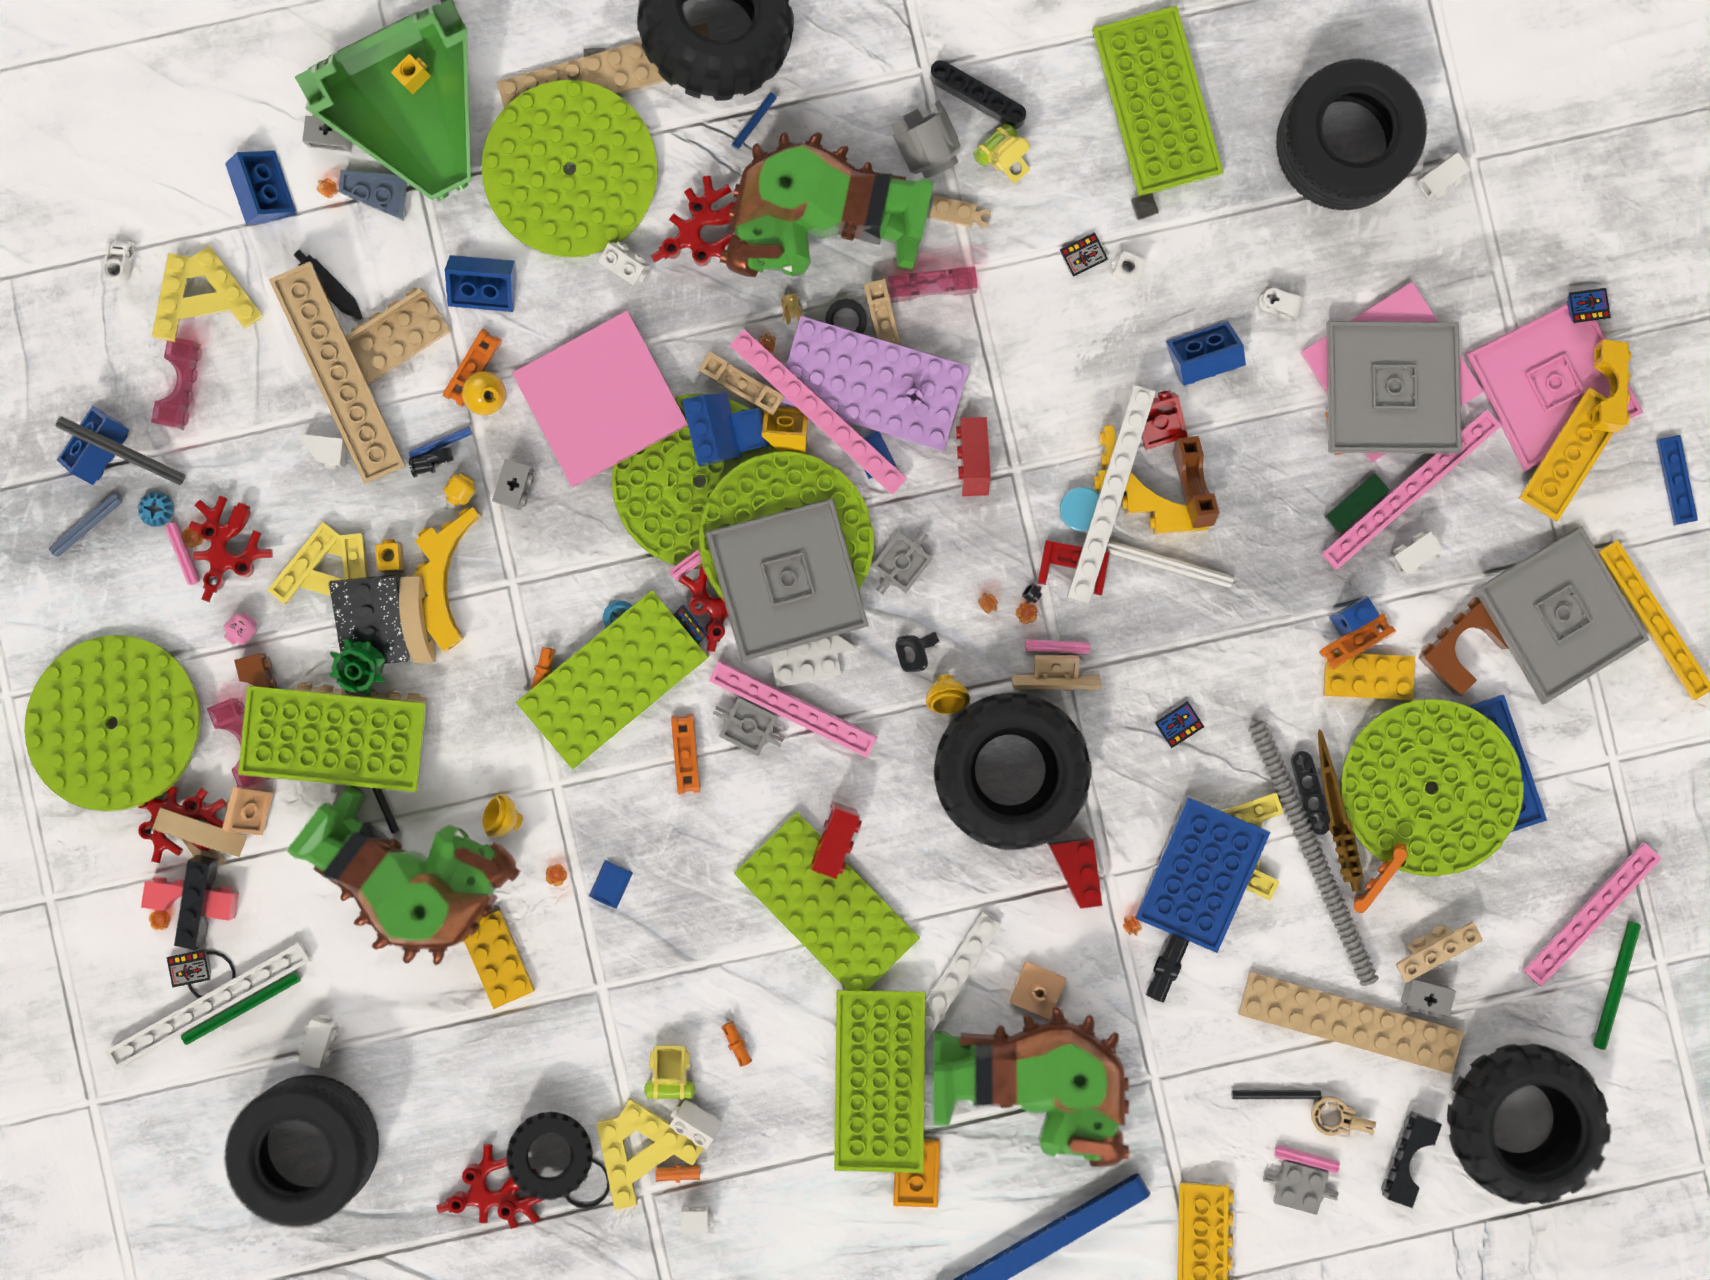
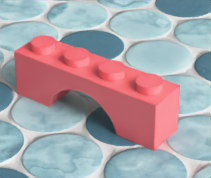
[141,876,239,921]

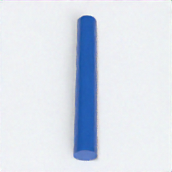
[731,92,777,150]
[408,427,473,459]

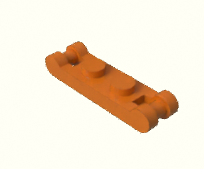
[443,329,502,407]
[1319,613,1397,670]
[671,714,700,795]
[1354,843,1407,913]

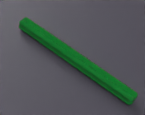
[1593,921,1641,1050]
[181,971,301,1045]

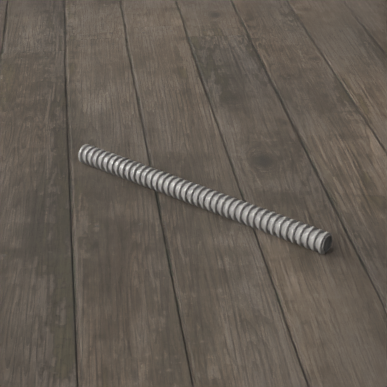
[1248,721,1379,986]

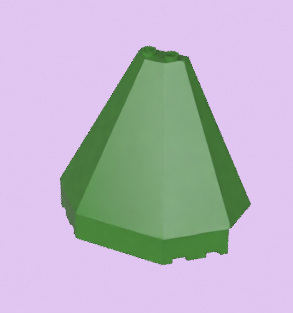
[294,0,471,201]

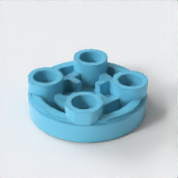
[1060,487,1099,531]

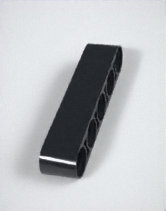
[930,60,1026,129]

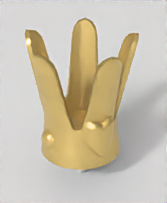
[781,290,804,324]

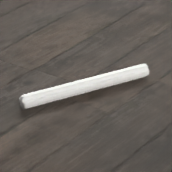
[1106,541,1234,588]

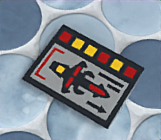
[1060,232,1108,277]
[166,949,212,988]

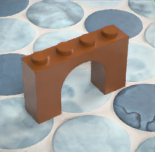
[1418,596,1509,696]

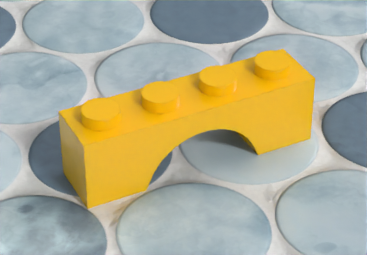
[1592,339,1631,433]

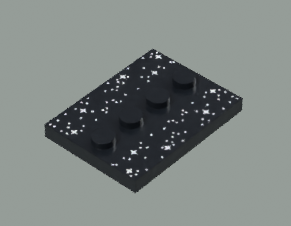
[329,574,410,664]

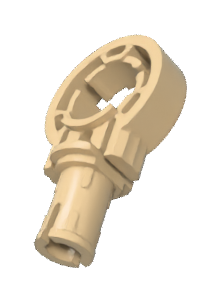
[1311,1096,1376,1136]

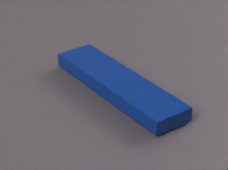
[1656,435,1698,525]

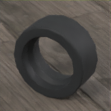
[825,299,867,334]

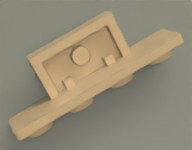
[1012,655,1102,691]
[1396,922,1483,983]

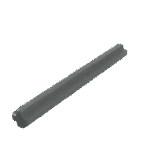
[55,416,185,485]

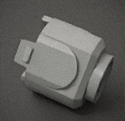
[892,100,961,179]

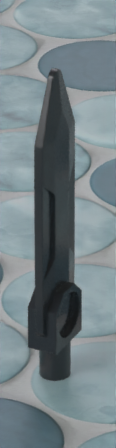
[294,250,363,320]

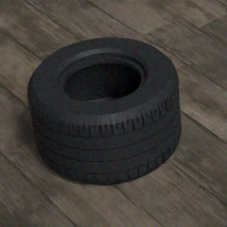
[1276,59,1427,210]
[224,1075,379,1227]

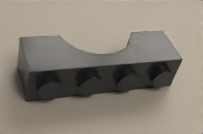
[174,854,219,950]
[1381,1111,1442,1209]

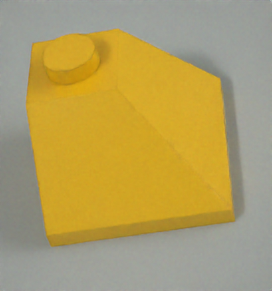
[762,407,808,454]

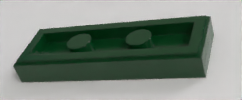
[1325,474,1389,533]

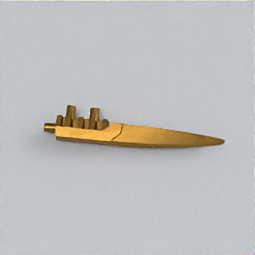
[1318,729,1364,892]

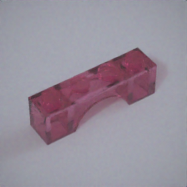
[887,266,978,303]
[151,338,202,430]
[207,698,270,788]

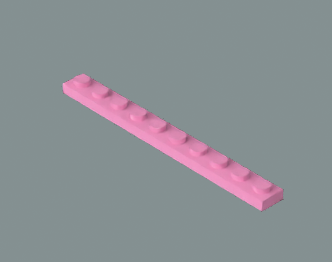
[729,329,907,495]
[1321,409,1501,570]

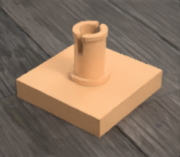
[222,786,273,835]
[1009,961,1067,1019]

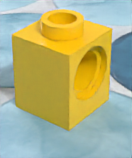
[391,54,431,94]
[375,540,404,572]

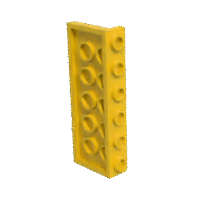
[1178,1182,1234,1280]

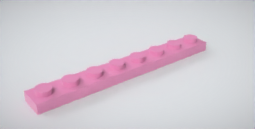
[709,660,878,758]
[1522,843,1662,987]

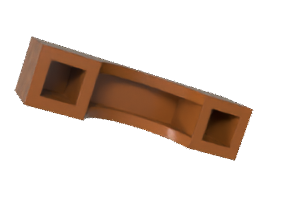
[1172,436,1220,528]
[234,653,278,688]

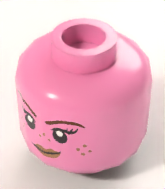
[223,612,257,645]

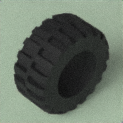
[506,1112,593,1200]

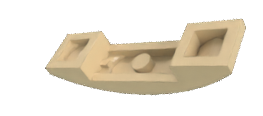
[863,279,902,346]
[698,352,785,415]
[399,575,436,664]
[152,808,247,857]

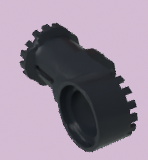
[409,447,453,478]

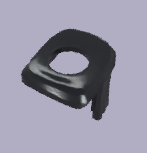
[895,632,940,672]

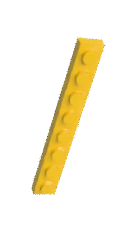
[1598,540,1710,700]

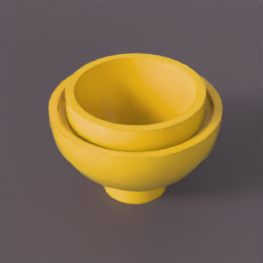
[462,371,506,416]
[926,674,970,715]
[482,794,523,838]

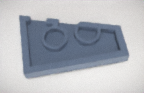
[338,170,407,221]

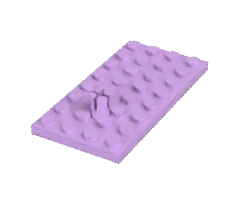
[779,316,970,451]

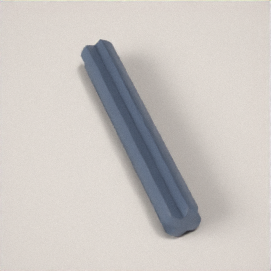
[49,493,122,557]

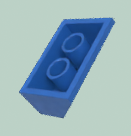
[225,150,296,225]
[444,255,516,312]
[1166,321,1246,386]
[682,393,742,467]
[57,405,129,485]

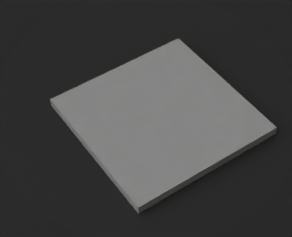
[1326,321,1462,454]
[705,498,869,662]
[1474,526,1649,704]

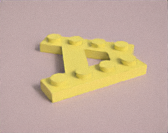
[152,246,263,342]
[267,522,368,604]
[1222,792,1284,901]
[596,1098,703,1210]

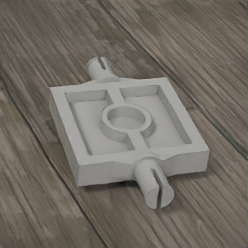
[871,530,933,595]
[713,697,784,756]
[1263,1160,1339,1215]

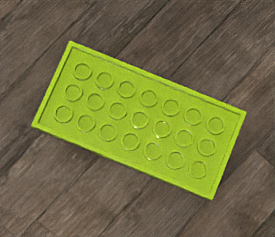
[1092,6,1224,198]
[515,590,709,770]
[238,686,427,792]
[734,812,920,990]
[834,989,926,1173]

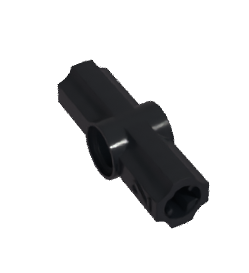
[1145,934,1189,1003]

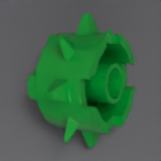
[329,639,386,696]

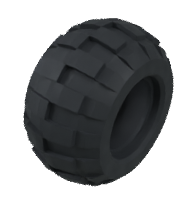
[637,0,794,101]
[934,693,1092,850]
[1447,1044,1611,1205]

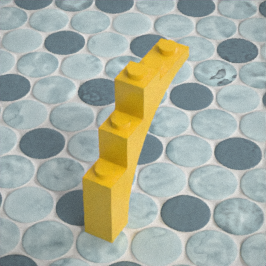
[1093,425,1209,534]
[413,507,482,652]

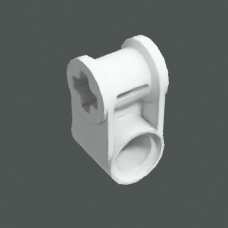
[103,239,135,284]
[1258,288,1304,321]

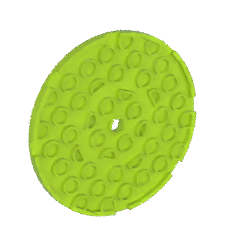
[482,80,658,258]
[612,393,779,569]
[698,451,874,601]
[24,635,202,812]
[1340,699,1523,877]

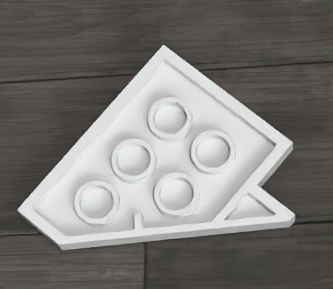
[770,635,855,688]

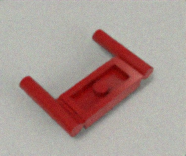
[1037,540,1110,596]

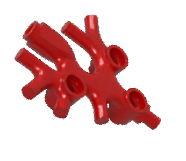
[650,176,736,266]
[189,496,273,603]
[678,566,728,652]
[138,786,227,863]
[436,1144,545,1229]

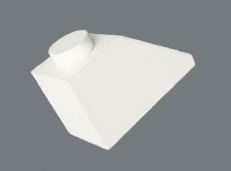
[299,434,347,470]

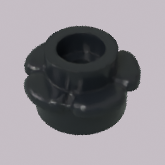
[1022,583,1042,604]

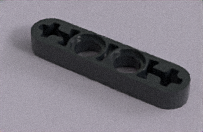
[1291,751,1330,835]

